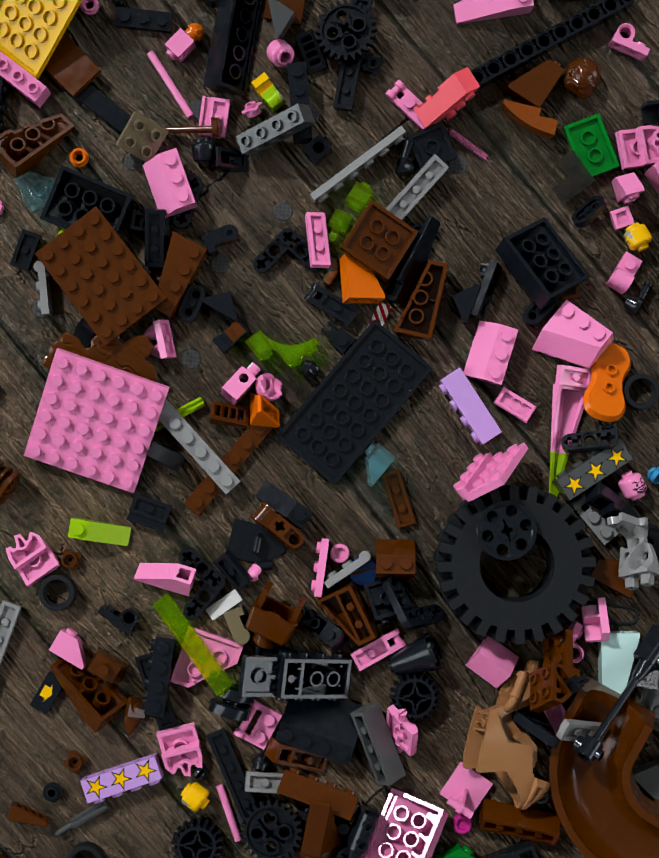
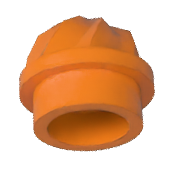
[184,23,204,42]

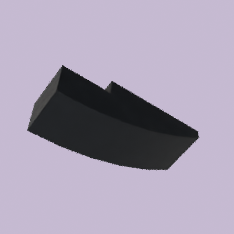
[585,482,640,520]

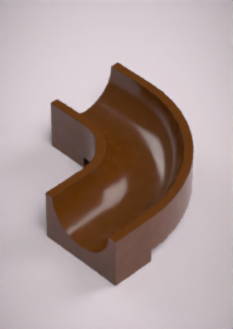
[549,676,659,858]

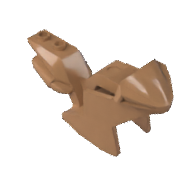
[463,660,551,810]

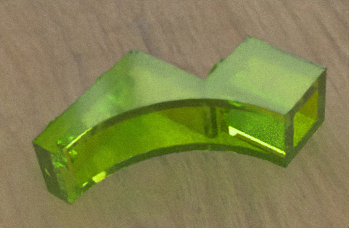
[245,330,319,368]

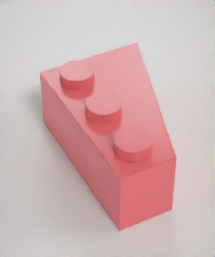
[413,67,480,128]

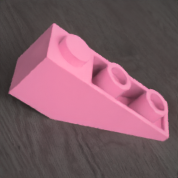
[134,563,196,596]

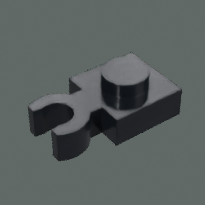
[321,321,355,354]

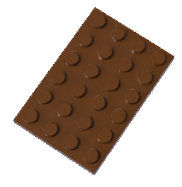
[35,206,167,346]

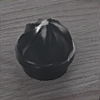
[300,359,319,378]
[251,753,270,772]

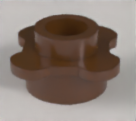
[60,549,81,571]
[64,750,87,773]

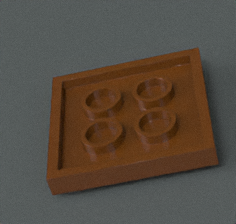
[340,199,418,281]

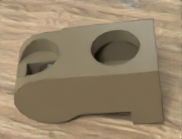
[224,605,251,645]

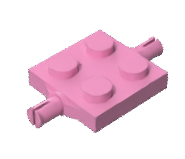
[386,705,419,757]

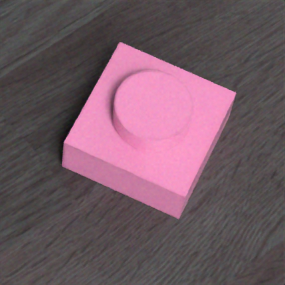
[609,206,634,231]

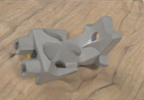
[607,512,659,590]

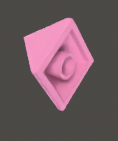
[465,636,519,688]

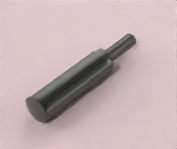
[55,800,109,836]

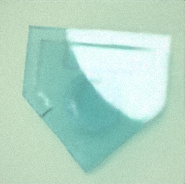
[13,171,55,214]

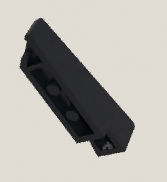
[384,215,440,309]

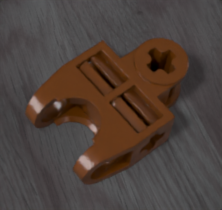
[250,502,303,550]

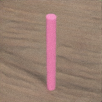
[147,51,194,119]

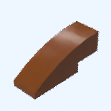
[501,99,558,140]

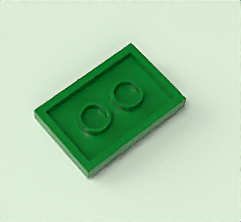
[562,113,620,181]

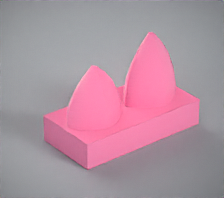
[143,320,177,359]

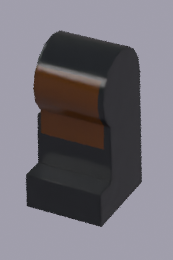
[202,224,238,256]
[212,319,250,355]

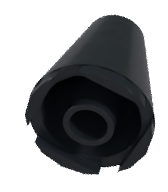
[388,632,444,675]

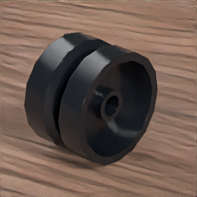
[208,681,255,721]

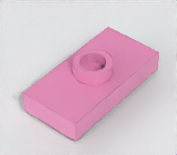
[494,387,536,423]

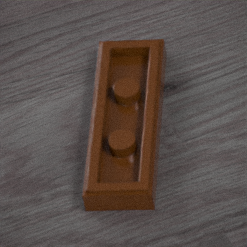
[381,469,417,529]

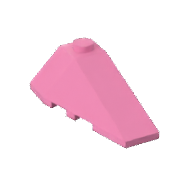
[453,0,534,24]

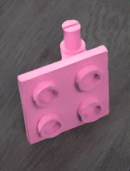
[439,761,493,819]

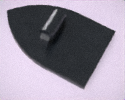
[227,518,286,562]

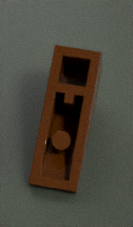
[265,736,328,774]

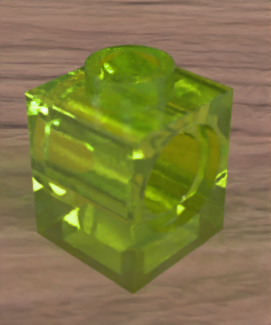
[345,181,373,214]

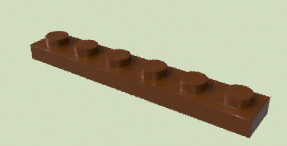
[184,425,273,516]

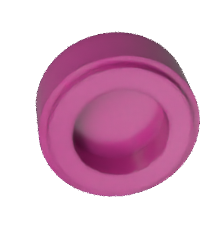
[452,813,472,834]

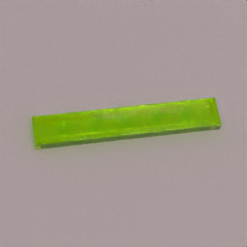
[153,593,234,697]

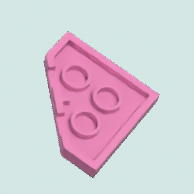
[170,626,244,688]

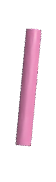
[216,784,242,842]

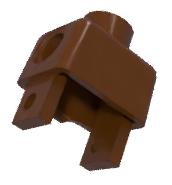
[246,581,307,649]

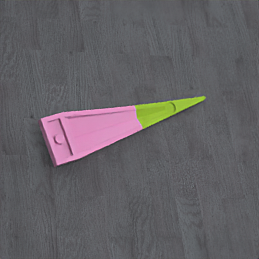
[549,365,591,497]

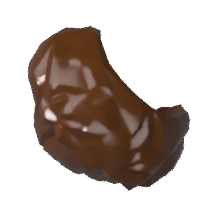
[563,57,601,99]

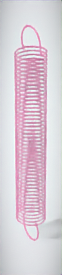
[446,128,492,162]

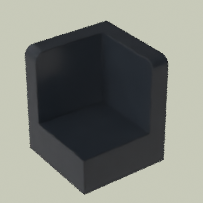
[641,100,659,125]

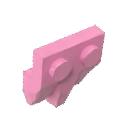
[615,125,659,170]
[6,532,61,587]
[157,722,202,777]

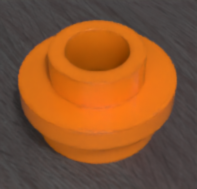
[70,148,89,168]

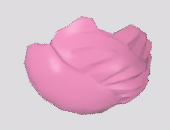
[255,373,282,401]

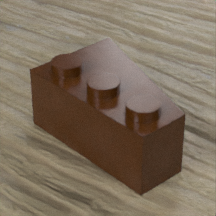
[316,582,378,646]

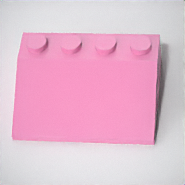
[362,788,449,858]

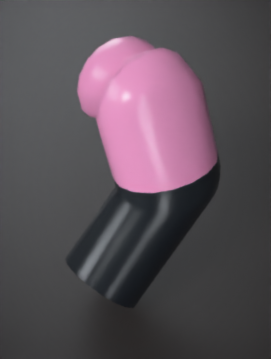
[248,560,273,582]

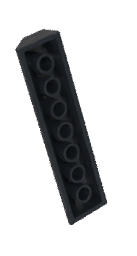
[203,0,264,97]

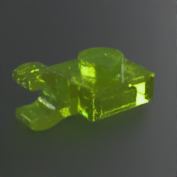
[328,208,353,244]

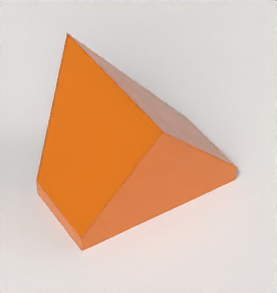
[249,391,280,428]

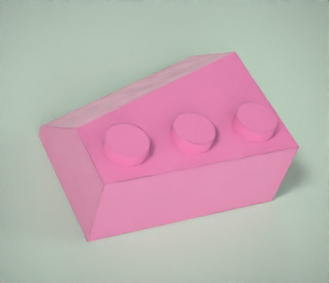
[532,300,614,369]

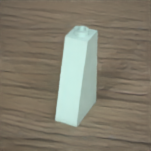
[598,631,640,694]

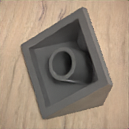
[268,0,296,39]

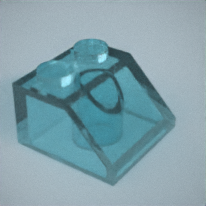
[364,443,396,487]

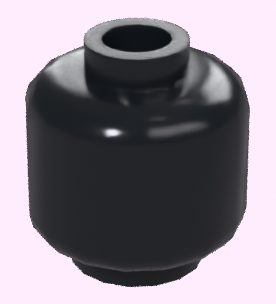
[191,138,216,166]

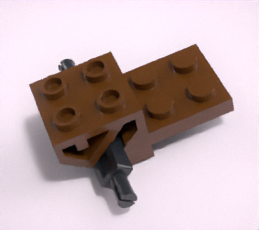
[529,629,589,713]

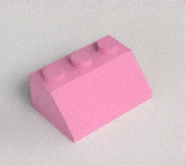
[142,148,197,218]
[463,320,518,386]

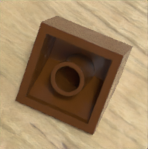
[375,539,415,578]

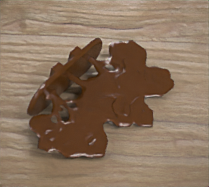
[42,332,157,381]

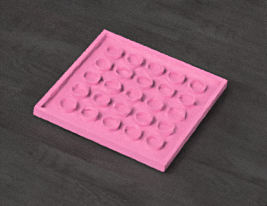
[24,348,170,493]

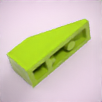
[68,517,132,546]

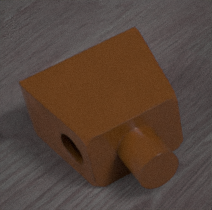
[88,647,130,684]

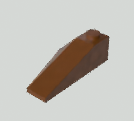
[0,113,75,180]
[299,800,342,858]

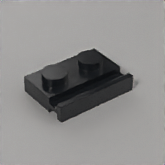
[126,493,172,532]

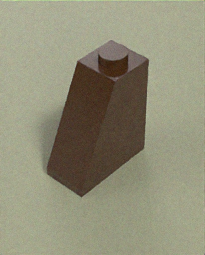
[505,59,564,108]
[590,558,640,598]

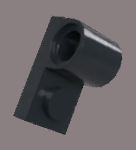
[97,604,140,635]

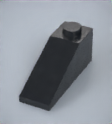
[256,480,313,529]

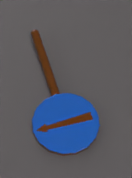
[350,558,375,621]

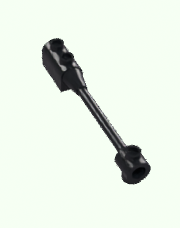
[573,624,659,764]
[347,804,380,858]

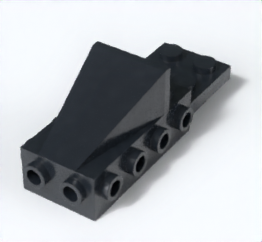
[238,650,352,701]

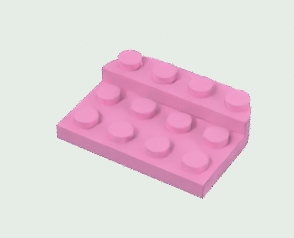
[453,443,529,502]

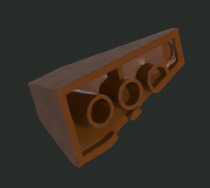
[50,658,128,733]

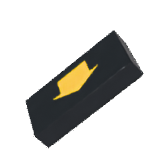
[30,670,63,715]

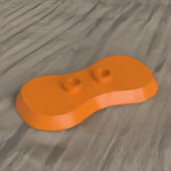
[583,343,631,422]

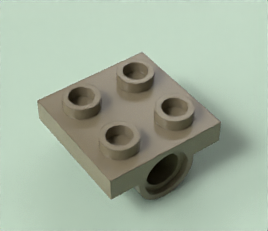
[116,111,169,162]

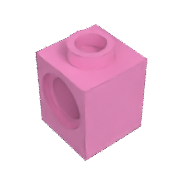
[165,28,196,63]

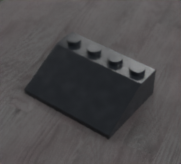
[40,165,137,235]
[495,217,590,310]
[275,699,363,766]

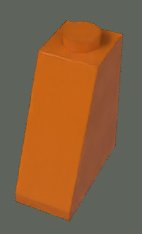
[339,253,385,304]

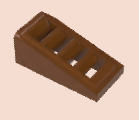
[209,401,250,427]
[8,801,51,827]

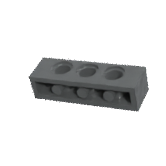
[236,103,315,155]

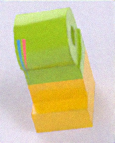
[251,72,286,113]

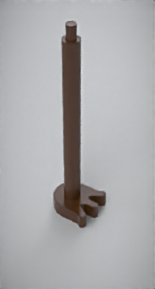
[164,117,222,137]

